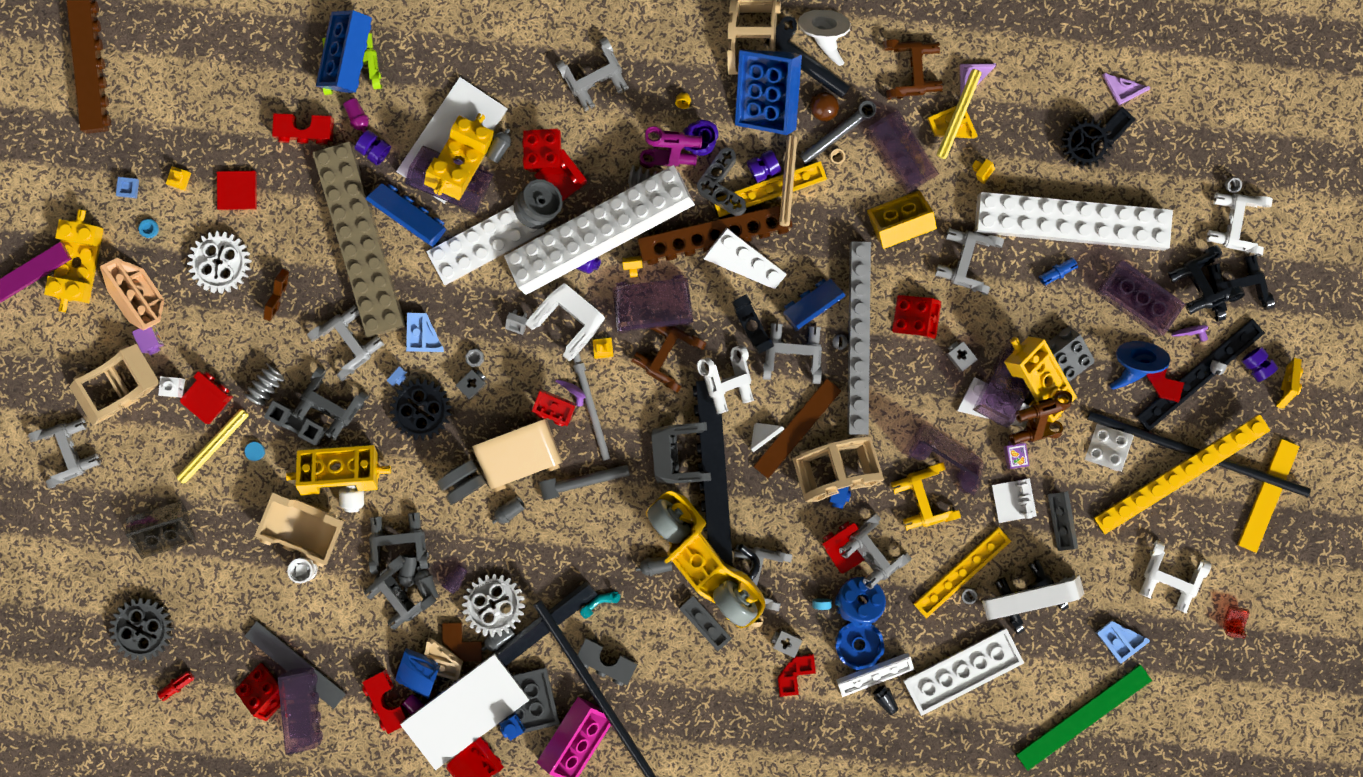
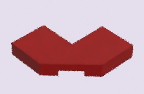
[1146,369,1184,402]
[777,654,816,697]

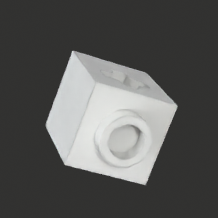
[158,376,185,398]

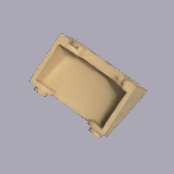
[472,419,563,492]

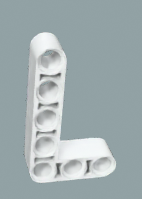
[982,575,1085,620]

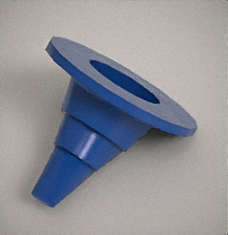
[1109,341,1171,389]

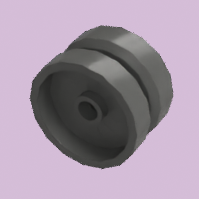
[513,179,563,229]
[436,460,487,505]

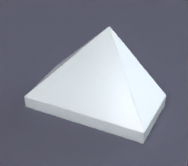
[751,423,784,452]

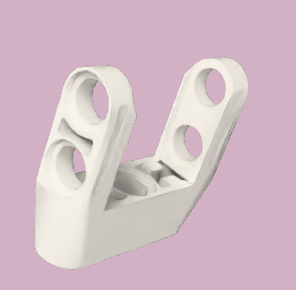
[526,283,605,361]

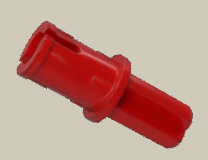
[157,671,194,701]

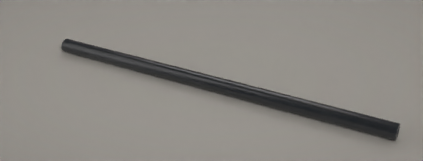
[1087,411,1311,497]
[533,600,656,777]

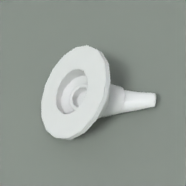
[798,10,851,66]

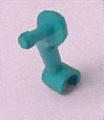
[580,592,620,619]

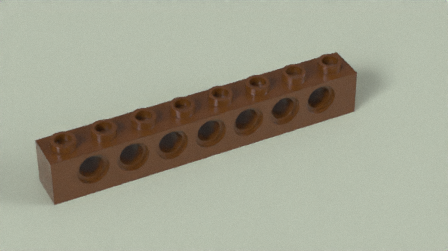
[638,206,793,265]

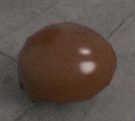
[809,92,839,121]

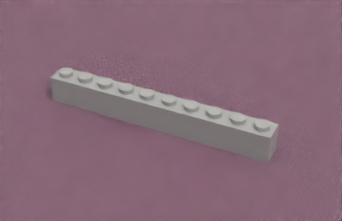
[847,242,871,435]

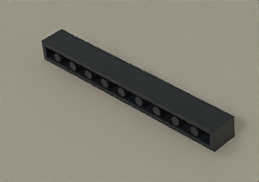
[693,381,733,567]

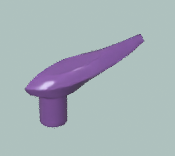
[1171,325,1208,342]
[555,380,586,406]

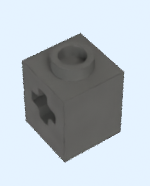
[455,370,487,400]

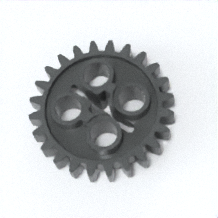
[109,598,174,661]

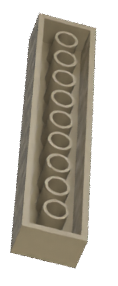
[312,142,406,338]

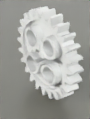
[187,231,252,294]
[462,574,525,637]

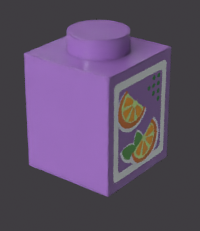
[132,325,164,355]
[1004,441,1030,469]

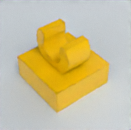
[971,159,995,184]
[166,166,191,191]
[622,256,643,278]
[592,338,614,359]

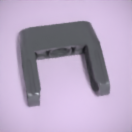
[652,422,711,484]

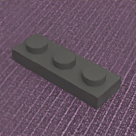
[1048,491,1078,551]
[679,596,732,651]

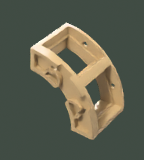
[727,0,781,75]
[69,344,160,426]
[793,435,884,502]

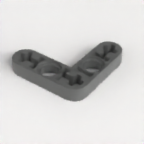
[697,148,746,216]

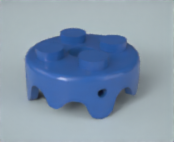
[835,577,886,628]
[835,622,885,670]

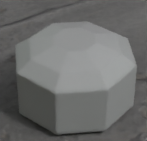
[465,348,484,367]

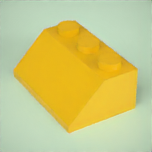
[867,190,937,249]

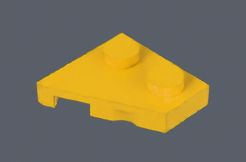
[927,106,978,139]
[1276,357,1303,409]

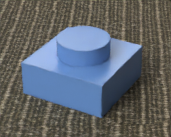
[116,177,139,199]
[386,366,407,386]

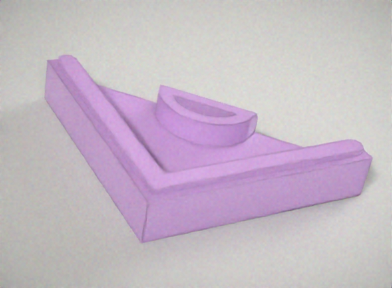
[960,63,996,97]
[1102,73,1150,106]

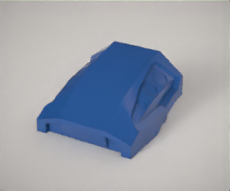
[395,648,440,700]

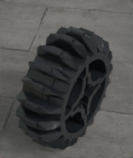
[1060,117,1114,169]

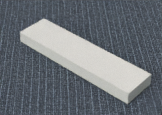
[836,653,914,697]

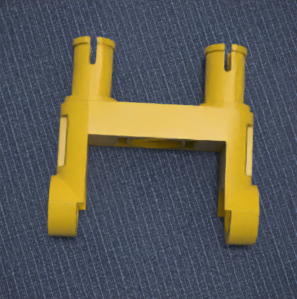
[891,462,961,531]

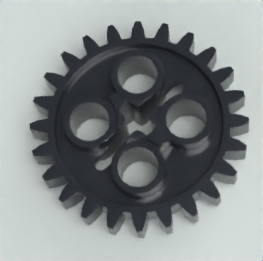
[389,379,453,441]

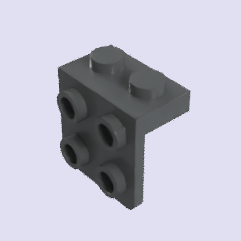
[1046,326,1095,382]

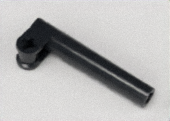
[765,16,851,98]

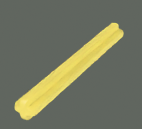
[937,69,981,159]
[176,409,248,483]

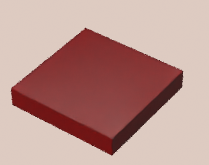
[217,171,257,210]

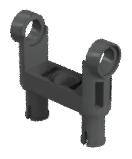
[292,366,369,440]
[369,512,430,575]
[364,555,437,630]

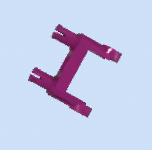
[639,126,702,168]

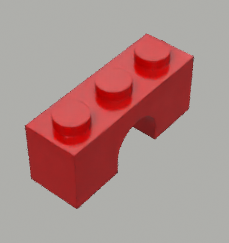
[272,113,334,145]
[362,670,409,734]

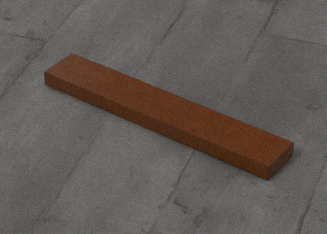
[753,379,841,479]

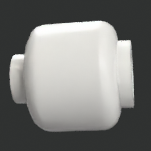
[339,485,364,512]

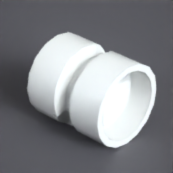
[287,557,318,583]

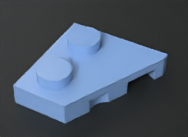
[406,313,444,352]
[1096,621,1150,664]

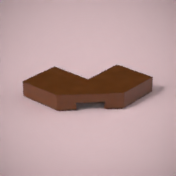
[263,268,289,321]
[442,622,483,662]

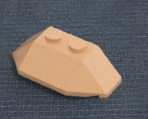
[100,258,164,330]

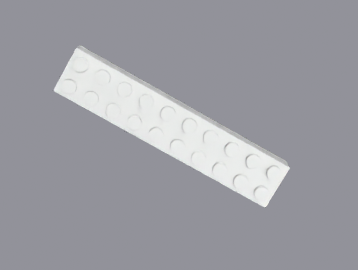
[504,165,695,295]
[974,192,1173,251]

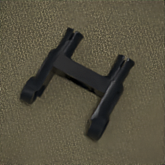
[1168,245,1245,315]
[1207,255,1275,322]
[732,294,774,354]
[994,559,1069,635]

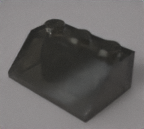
[125,501,197,559]

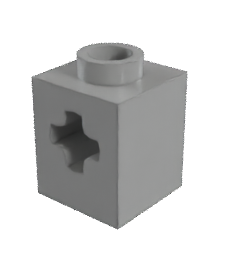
[946,341,978,372]
[771,629,803,658]

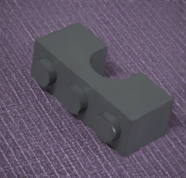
[264,400,328,445]
[578,637,638,686]

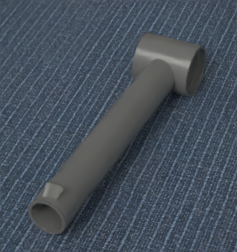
[799,101,876,165]
[539,464,630,501]

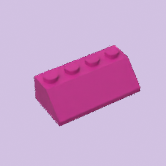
[536,697,611,777]

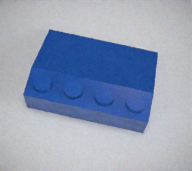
[735,49,802,135]

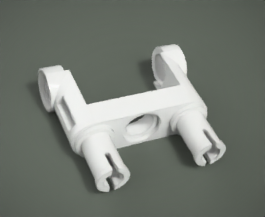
[1206,192,1273,256]
[697,345,754,414]
[1139,540,1211,613]

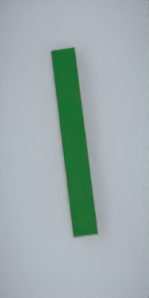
[1015,664,1152,771]

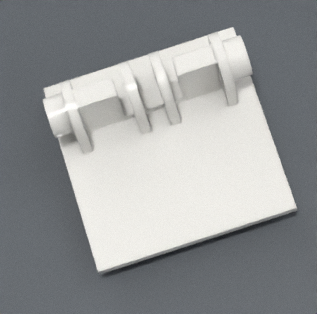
[1085,424,1134,472]
[992,478,1037,523]

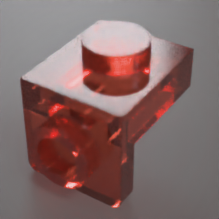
[1223,606,1250,639]

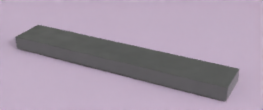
[245,621,347,709]

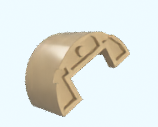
[255,492,345,567]

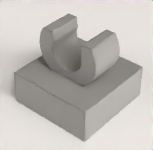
[505,309,527,335]

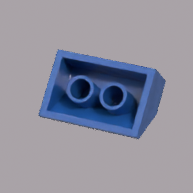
[783,278,846,331]

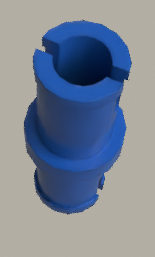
[1039,257,1078,286]

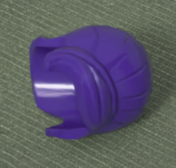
[683,120,719,156]

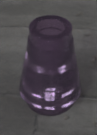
[441,565,468,595]

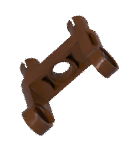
[882,39,943,100]
[631,318,707,393]
[1009,390,1073,446]

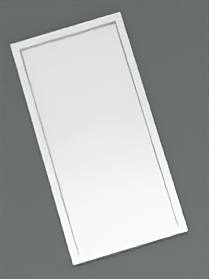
[396,77,508,204]
[400,653,529,770]

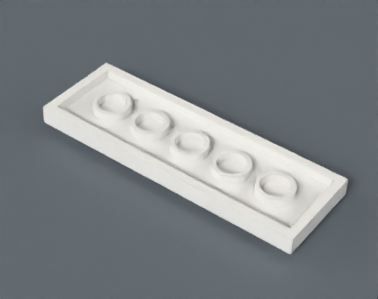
[426,205,546,285]
[903,628,1024,716]

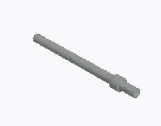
[573,353,610,461]

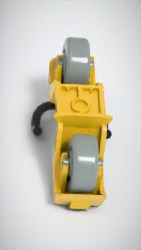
[646,490,765,628]

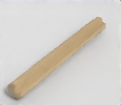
[779,135,797,226]

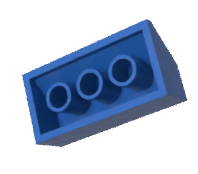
[316,10,372,93]
[365,184,447,248]

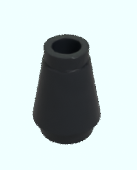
[873,685,899,715]

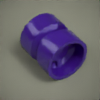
[354,130,391,166]
[746,149,781,183]
[1241,346,1279,382]

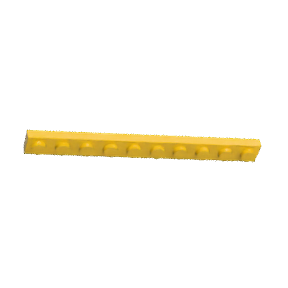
[1094,414,1271,534]

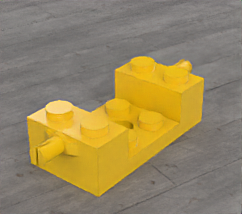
[424,113,494,201]
[44,209,104,313]
[1004,336,1077,423]
[286,445,391,495]

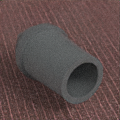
[485,128,511,163]
[492,496,526,524]
[397,555,417,591]
[635,556,672,577]
[414,566,439,599]
[481,626,516,652]

